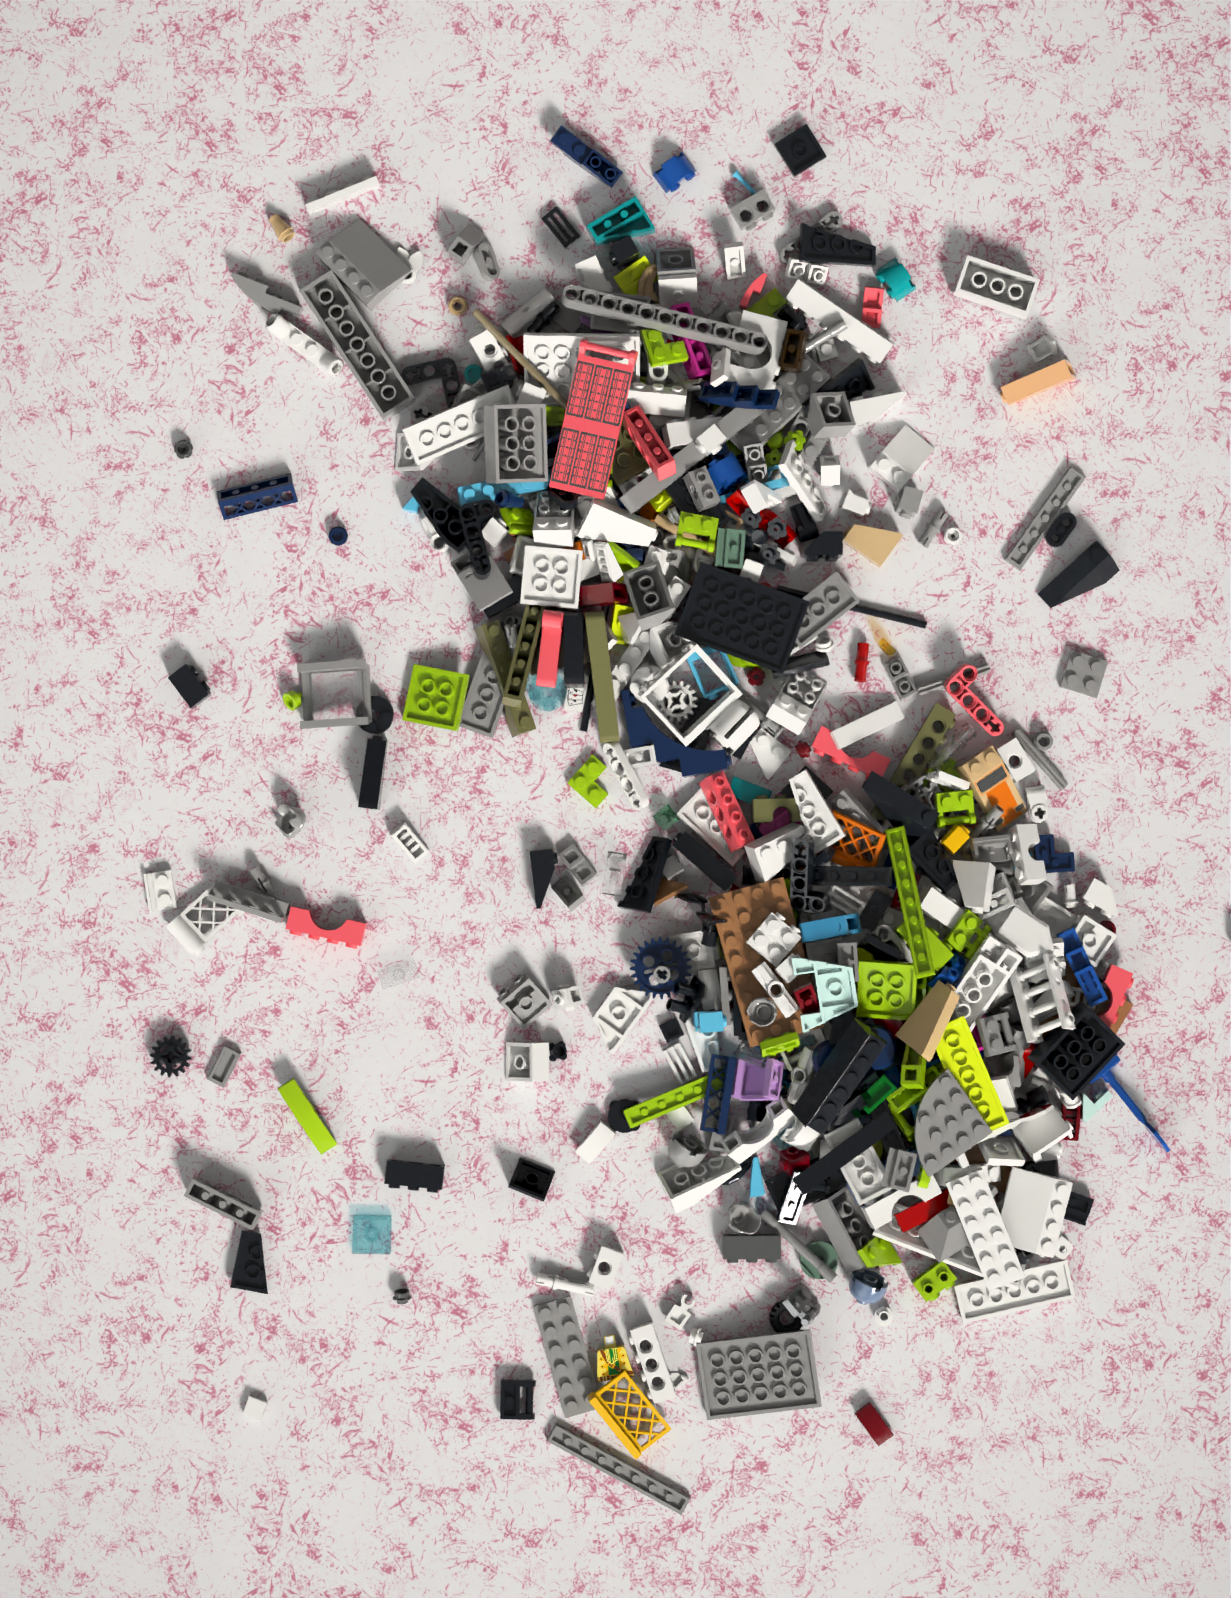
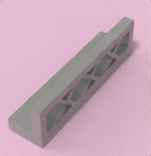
[207,880,290,923]

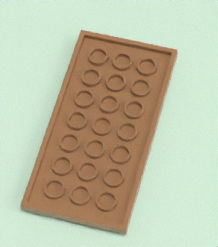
[708,877,825,1048]

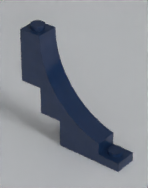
[621,689,732,778]

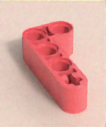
[536,610,564,688]
[944,663,1004,736]

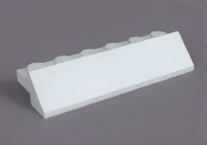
[949,934,1023,1032]

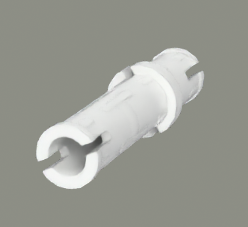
[536,1272,595,1296]

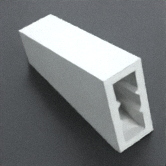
[577,497,658,546]

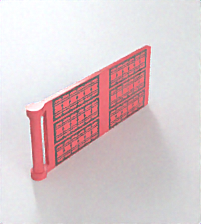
[549,339,638,499]

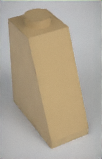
[843,524,903,568]

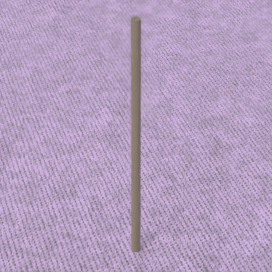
[472,308,568,411]

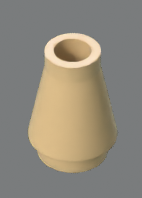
[269,214,295,243]

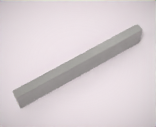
[1004,466,1086,571]

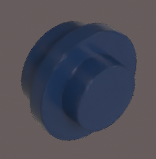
[329,526,348,546]

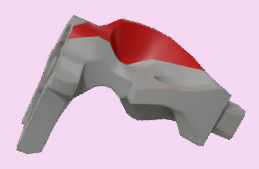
[997,1020,1036,1093]

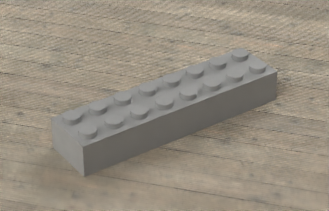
[299,270,416,422]

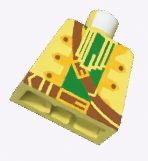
[597,1335,634,1382]

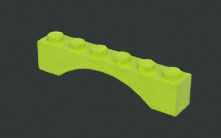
[900,976,932,1089]

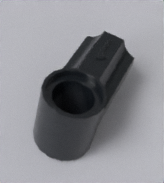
[789,503,819,543]

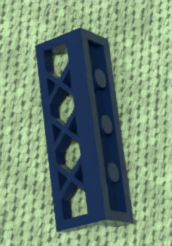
[217,473,298,520]
[700,1054,737,1135]

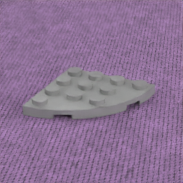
[914,1068,992,1177]

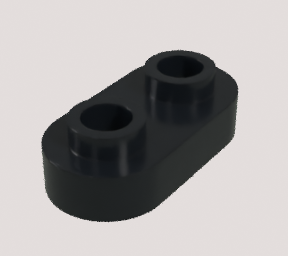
[547,485,579,510]
[1045,512,1077,548]

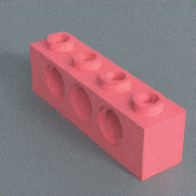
[622,405,676,481]
[699,771,755,852]

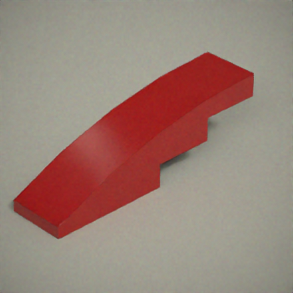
[725,489,798,548]
[894,1188,950,1233]

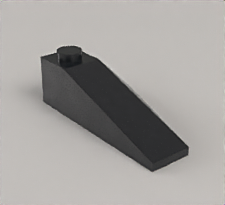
[1037,540,1120,608]
[861,770,940,842]

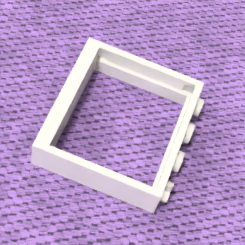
[638,641,742,746]

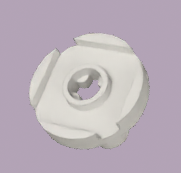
[630,665,669,704]

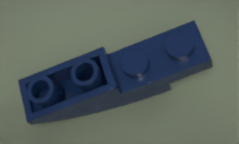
[549,125,623,188]

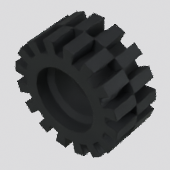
[769,1300,803,1333]

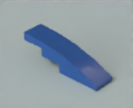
[1056,927,1108,1007]

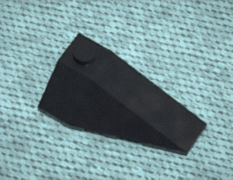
[410,477,483,554]

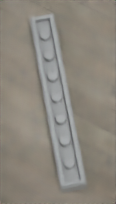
[547,1423,691,1515]

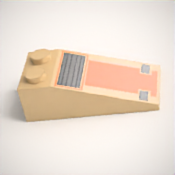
[955,745,1028,832]

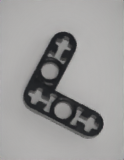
[402,358,461,408]

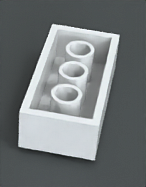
[953,255,1040,319]

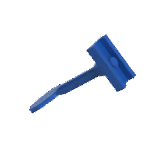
[1089,1055,1170,1153]

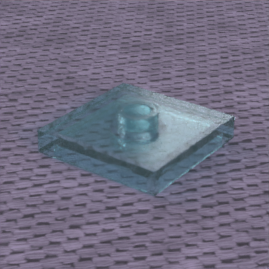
[352,1214,392,1254]

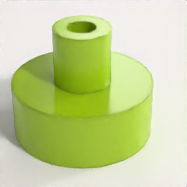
[283,690,302,711]

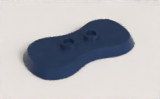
[812,1025,897,1072]

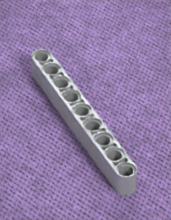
[620,408,765,514]

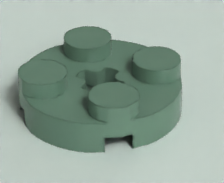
[799,1240,838,1279]

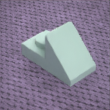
[1080,1090,1113,1123]

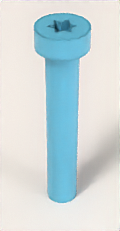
[732,170,757,195]

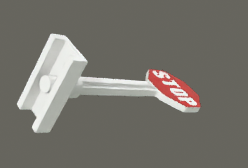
[956,1104,1054,1169]

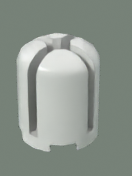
[705,700,760,755]

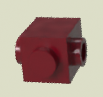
[778,1146,810,1177]

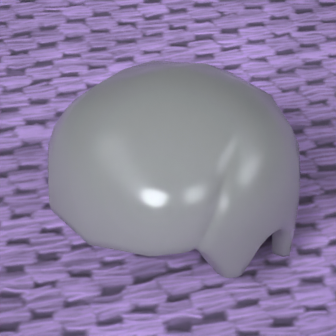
[747,997,777,1027]

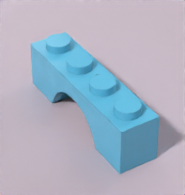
[693,1010,727,1033]

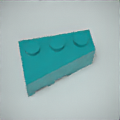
[586,196,655,246]

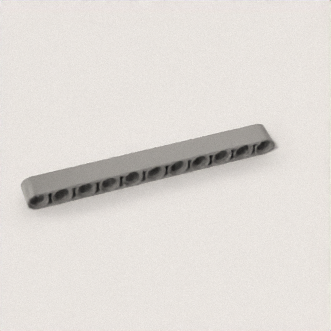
[561,285,768,355]

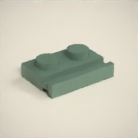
[714,528,746,569]

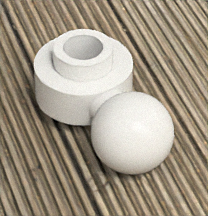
[662,534,696,560]

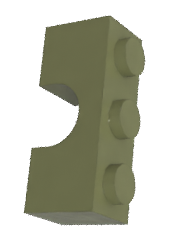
[751,795,803,823]

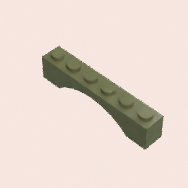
[475,620,536,738]

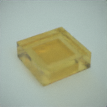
[877,638,896,657]

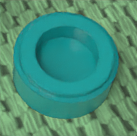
[464,364,483,384]

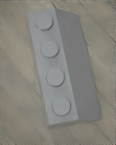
[812,1186,874,1273]

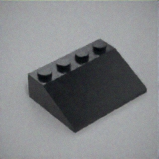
[1027,1001,1125,1100]

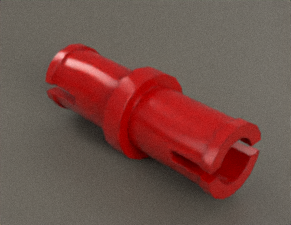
[854,643,870,682]

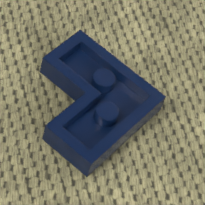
[1034,834,1075,873]

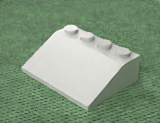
[1000,1167,1073,1258]

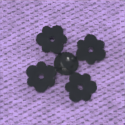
[741,507,787,564]

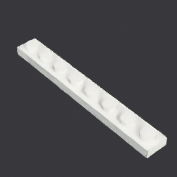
[591,575,691,707]

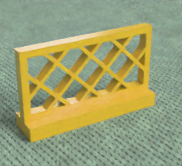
[587,1369,671,1460]

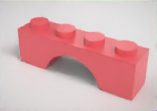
[811,726,891,778]
[285,906,367,949]
[1097,964,1134,1028]

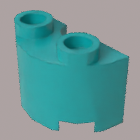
[875,258,916,302]

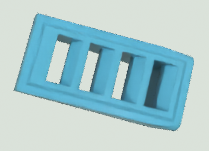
[749,1155,765,1197]

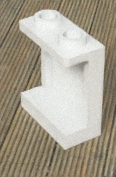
[1011,1102,1073,1163]

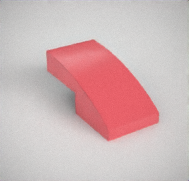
[739,273,767,311]
[861,286,884,328]

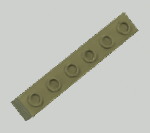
[502,604,546,709]

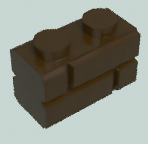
[779,328,809,373]

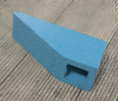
[799,913,862,943]

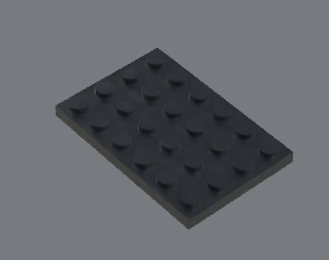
[674,562,810,674]

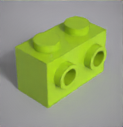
[911,1261,957,1302]

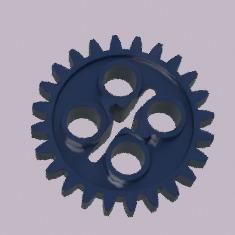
[630,936,692,999]

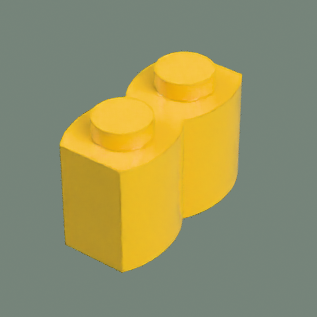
[939,824,970,854]

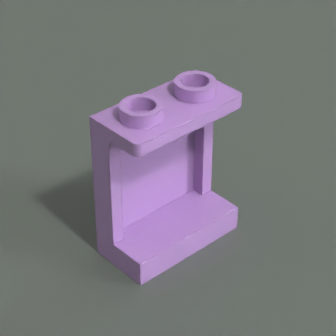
[731,1058,784,1101]

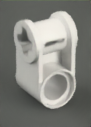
[1024,785,1049,823]
[1051,1083,1082,1109]

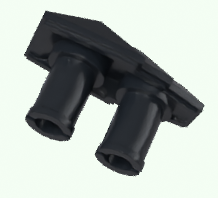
[666,975,705,1023]

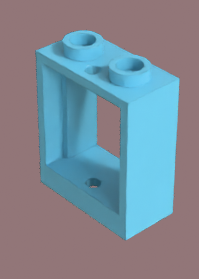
[686,647,739,701]

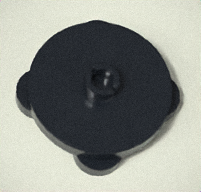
[608,1099,640,1133]

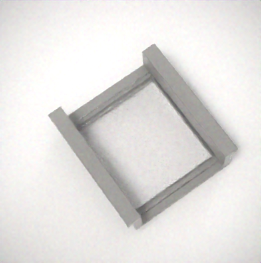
[297,659,372,729]

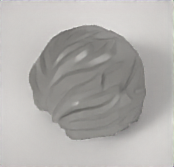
[275,803,306,839]
[728,1201,762,1235]

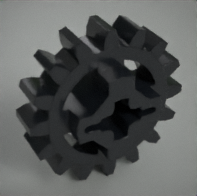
[150,1035,192,1078]

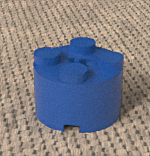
[707,452,747,495]

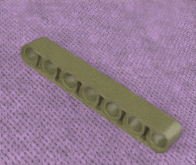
[585,610,620,743]

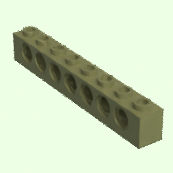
[870,703,957,845]

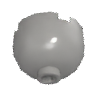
[668,1131,707,1168]

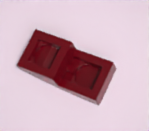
[854,1402,894,1446]

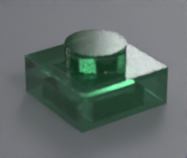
[652,804,679,832]

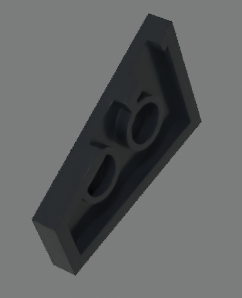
[230,1230,268,1294]

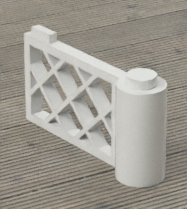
[166,876,245,956]

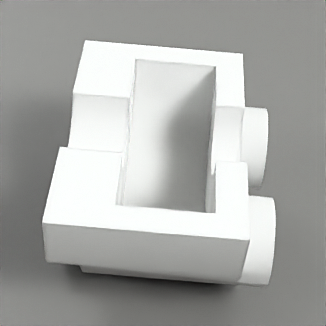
[780,1117,821,1151]

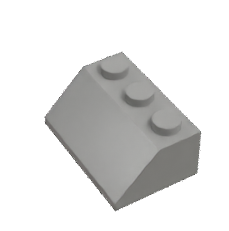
[623,560,675,631]

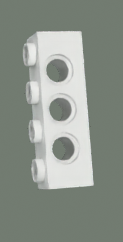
[467,327,524,401]
[628,1321,676,1404]

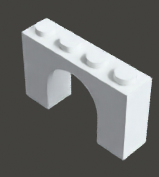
[725,310,788,390]

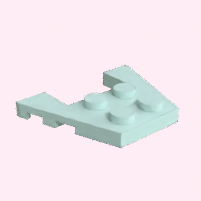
[791,957,858,1033]

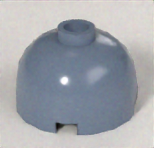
[849,1269,889,1305]

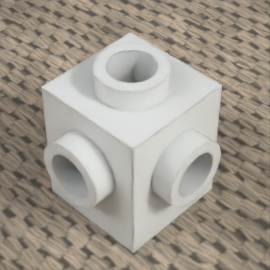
[551,983,585,1012]

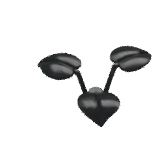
[674,893,728,947]

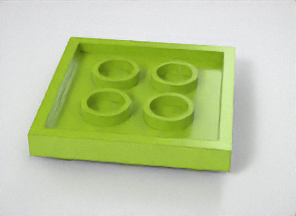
[402,664,470,731]
[856,959,917,1020]

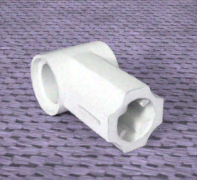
[421,517,450,552]

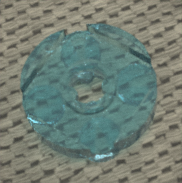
[529,676,567,712]

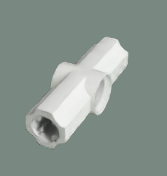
[751,961,800,1018]
[785,1046,815,1104]

